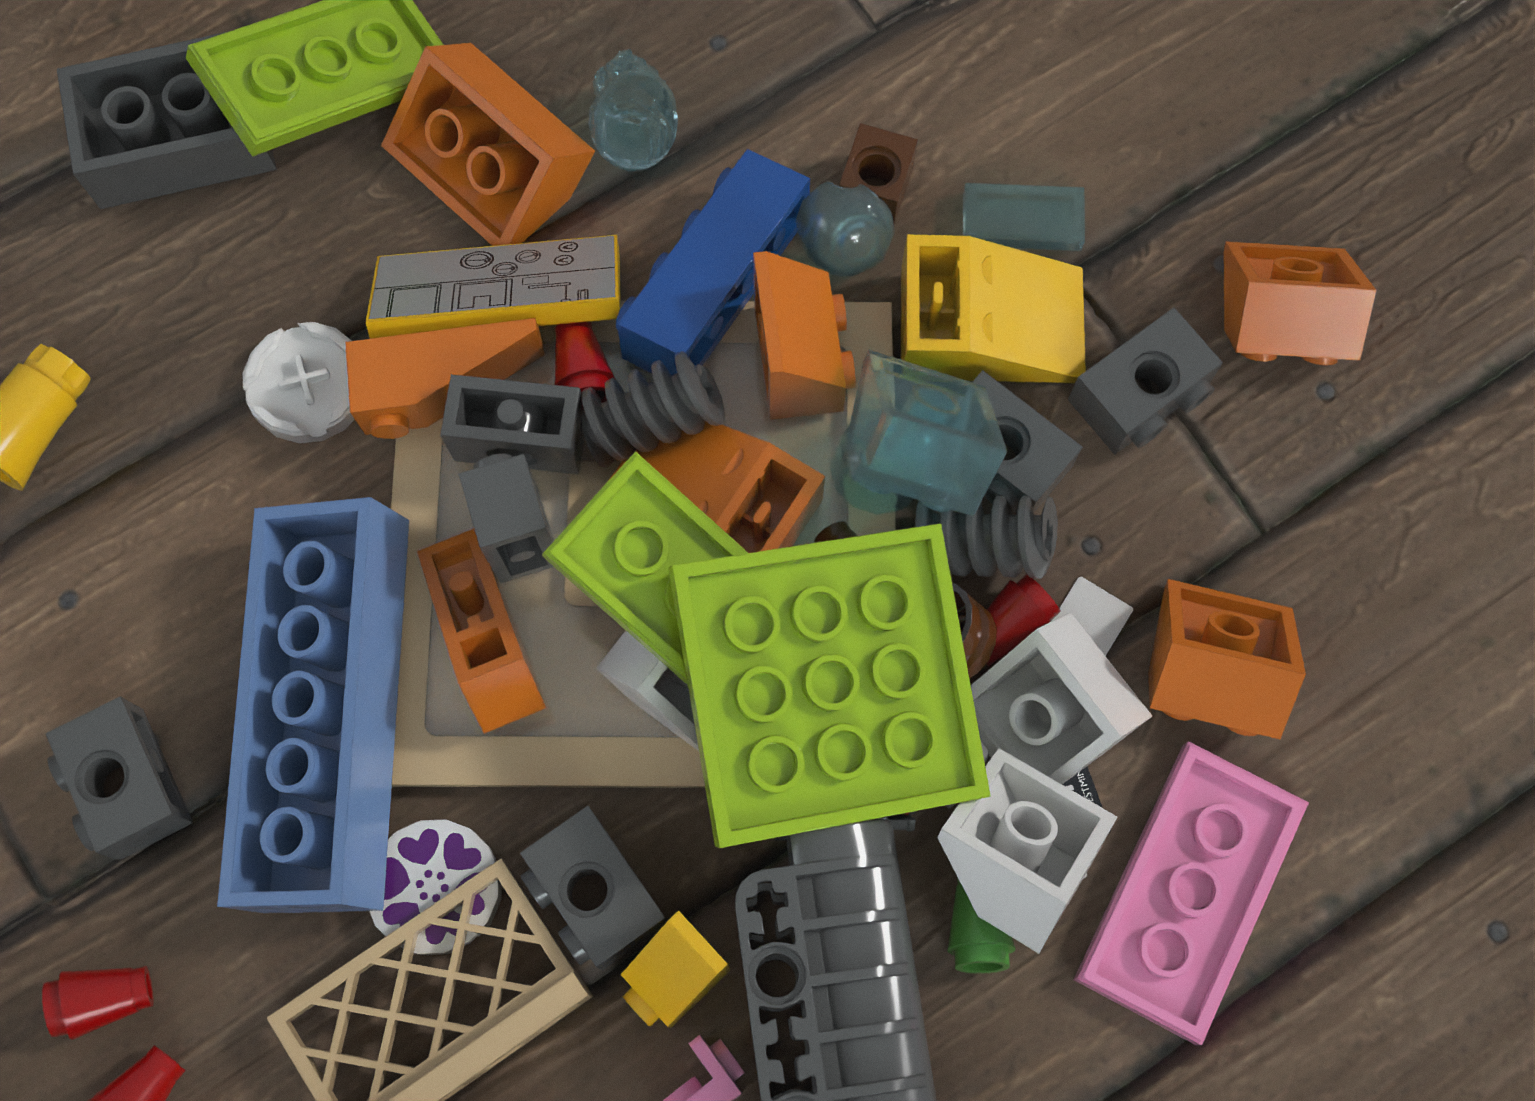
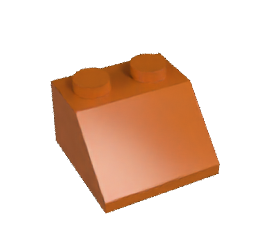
[1224,241,1376,365]
[753,251,856,420]
[1148,579,1306,740]

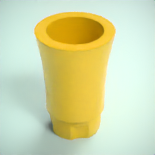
[0,344,91,491]

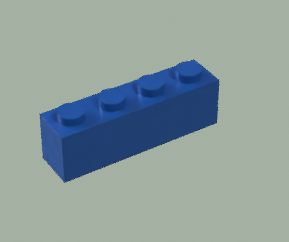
[616,149,810,375]

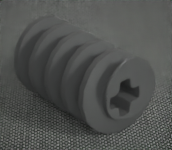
[581,351,725,468]
[915,495,1058,579]

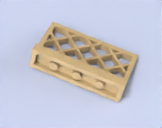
[267,858,594,1101]

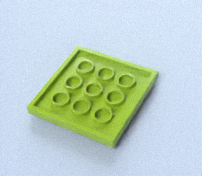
[668,524,991,848]

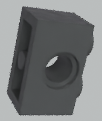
[1068,308,1223,455]
[930,370,1083,514]
[440,374,585,474]
[459,454,554,584]
[45,696,193,860]
[520,806,667,971]

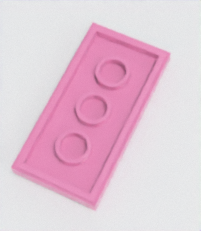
[1073,741,1309,1045]

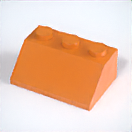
[381,43,595,246]

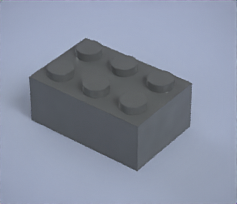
[57,31,277,209]

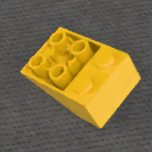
[901,234,1086,383]

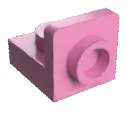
[663,1035,745,1101]

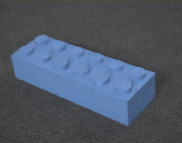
[217,497,409,913]

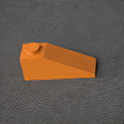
[345,318,545,439]
[417,528,546,734]

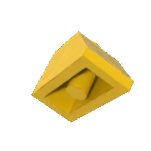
[621,911,730,1028]

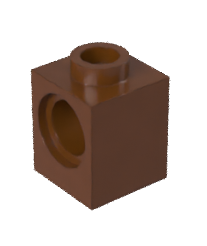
[837,123,918,229]

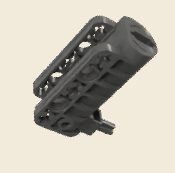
[735,820,937,1101]

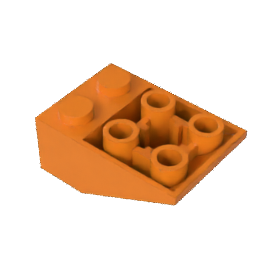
[608,421,825,553]

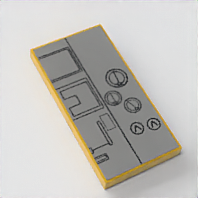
[366,235,621,339]

